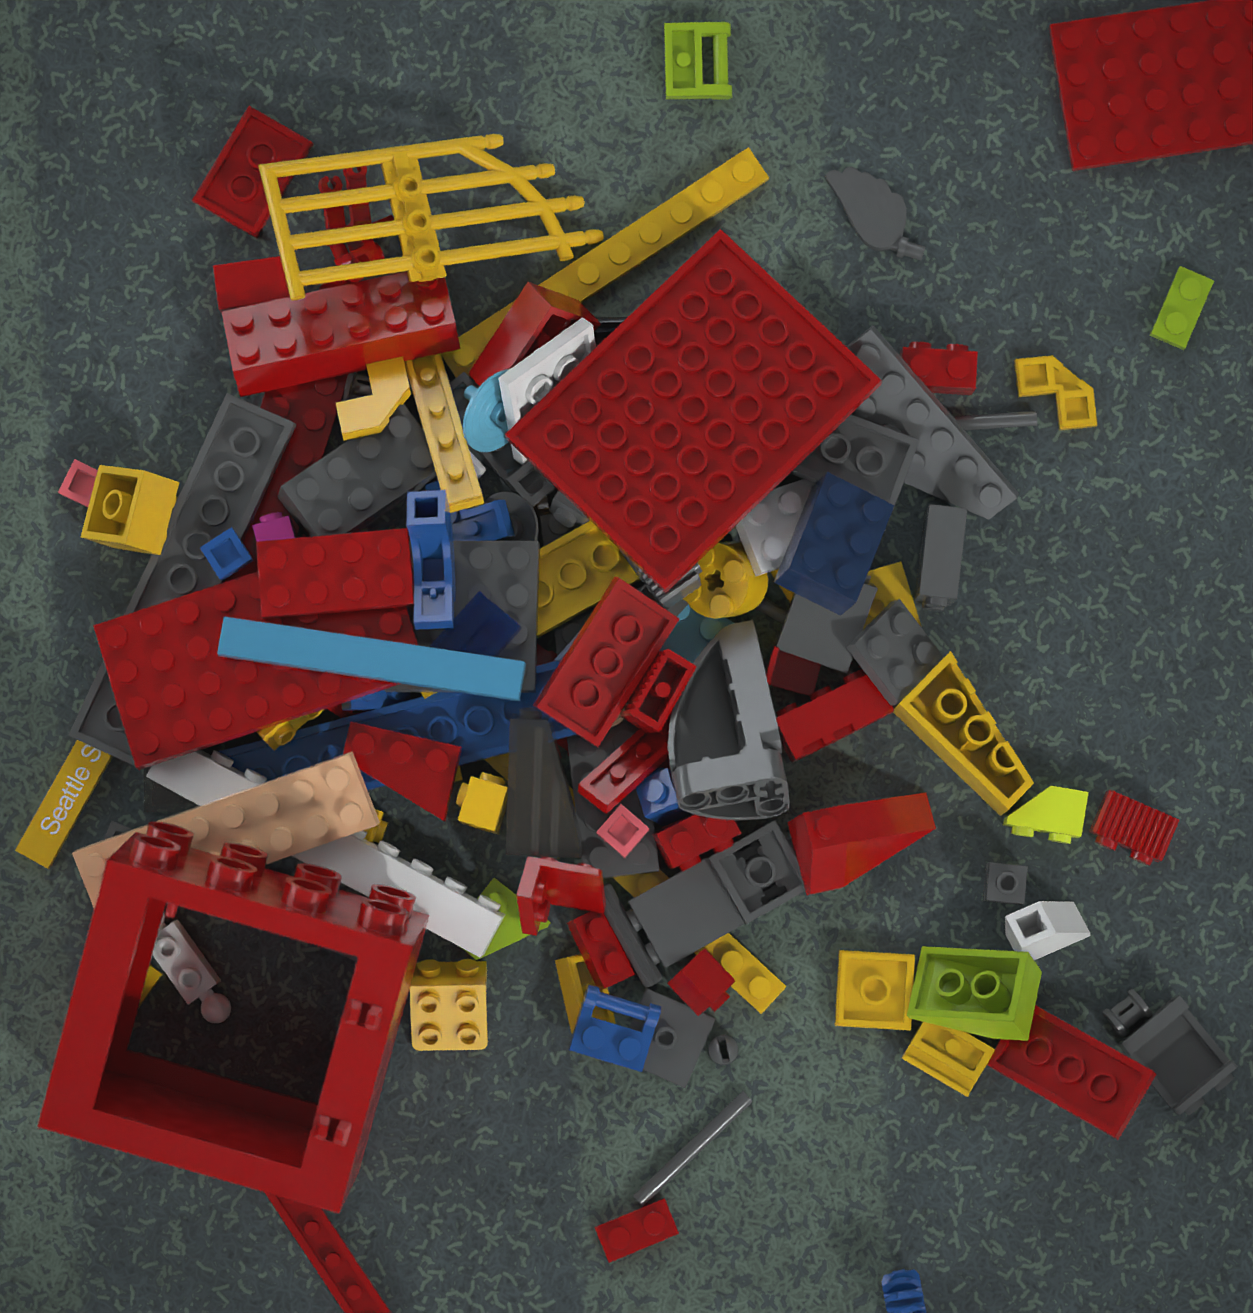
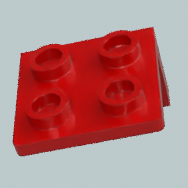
[516,856,606,936]

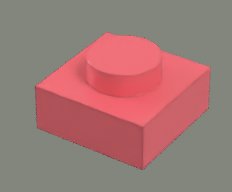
[58,459,98,508]
[596,804,650,858]

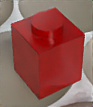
[667,948,736,1016]

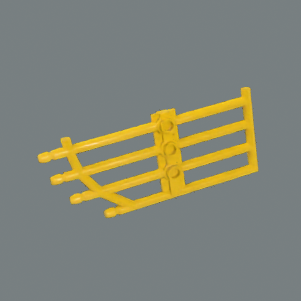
[258,134,604,300]

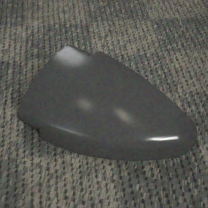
[668,620,790,820]

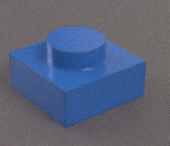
[200,527,254,581]

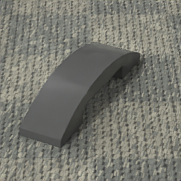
[449,372,556,507]

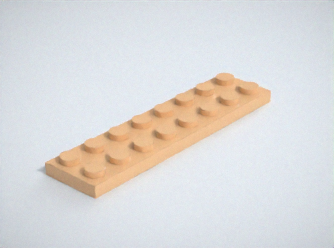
[72,752,380,908]

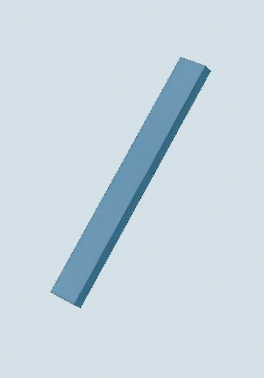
[217,617,526,701]

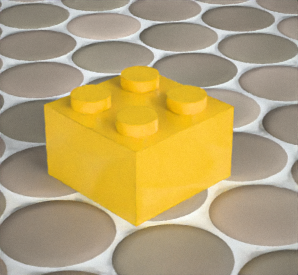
[81,465,179,555]

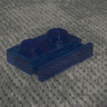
[429,591,522,657]

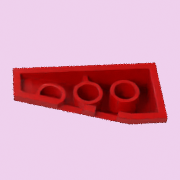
[787,793,936,896]

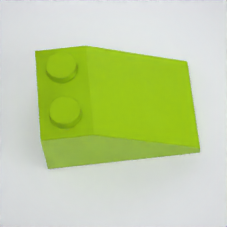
[907,946,1042,1041]

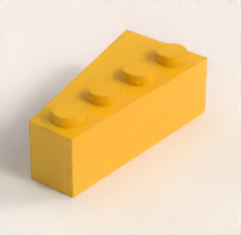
[893,651,1034,816]

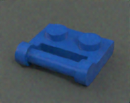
[568,984,661,1072]

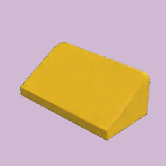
[555,954,616,1034]

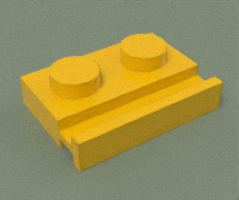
[901,1021,995,1097]

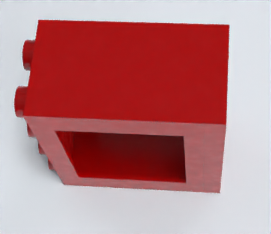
[37,821,429,1213]

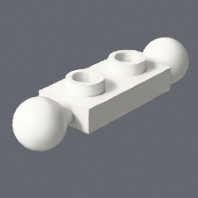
[153,911,231,1023]

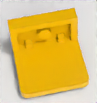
[410,959,488,1051]

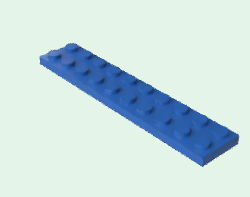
[218,661,577,790]

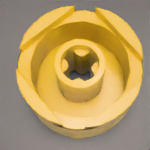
[682,541,768,618]

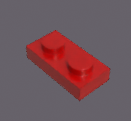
[567,912,635,991]
[594,1198,679,1263]

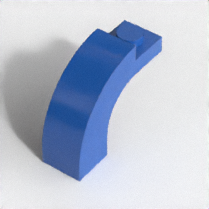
[407,490,456,630]

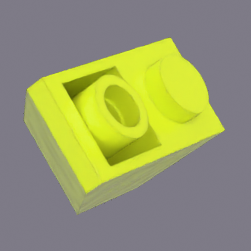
[1003,786,1089,844]

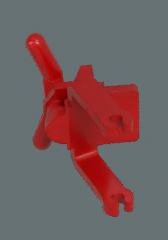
[318,166,394,290]

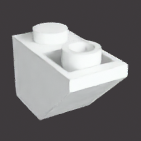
[1005,901,1090,960]

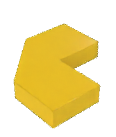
[1014,355,1097,430]
[336,356,411,441]

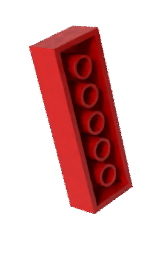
[222,271,461,397]

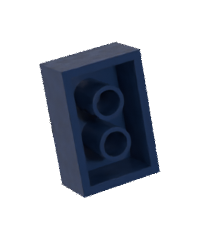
[774,472,894,616]

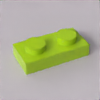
[1150,266,1214,350]

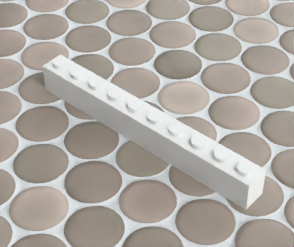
[146,750,505,958]

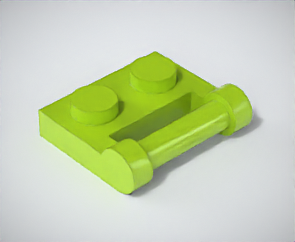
[664,22,733,100]

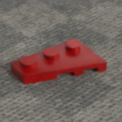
[343,721,462,821]

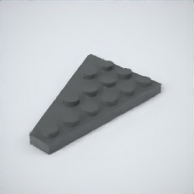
[846,325,1019,520]

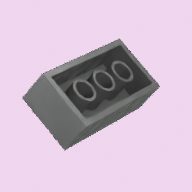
[278,404,437,537]

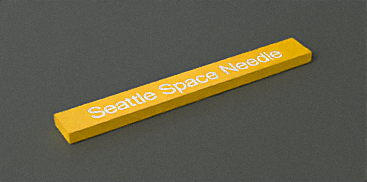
[15,740,113,869]

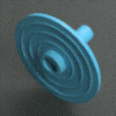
[463,369,509,452]

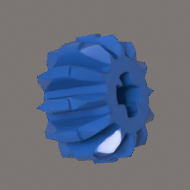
[881,1269,926,1313]

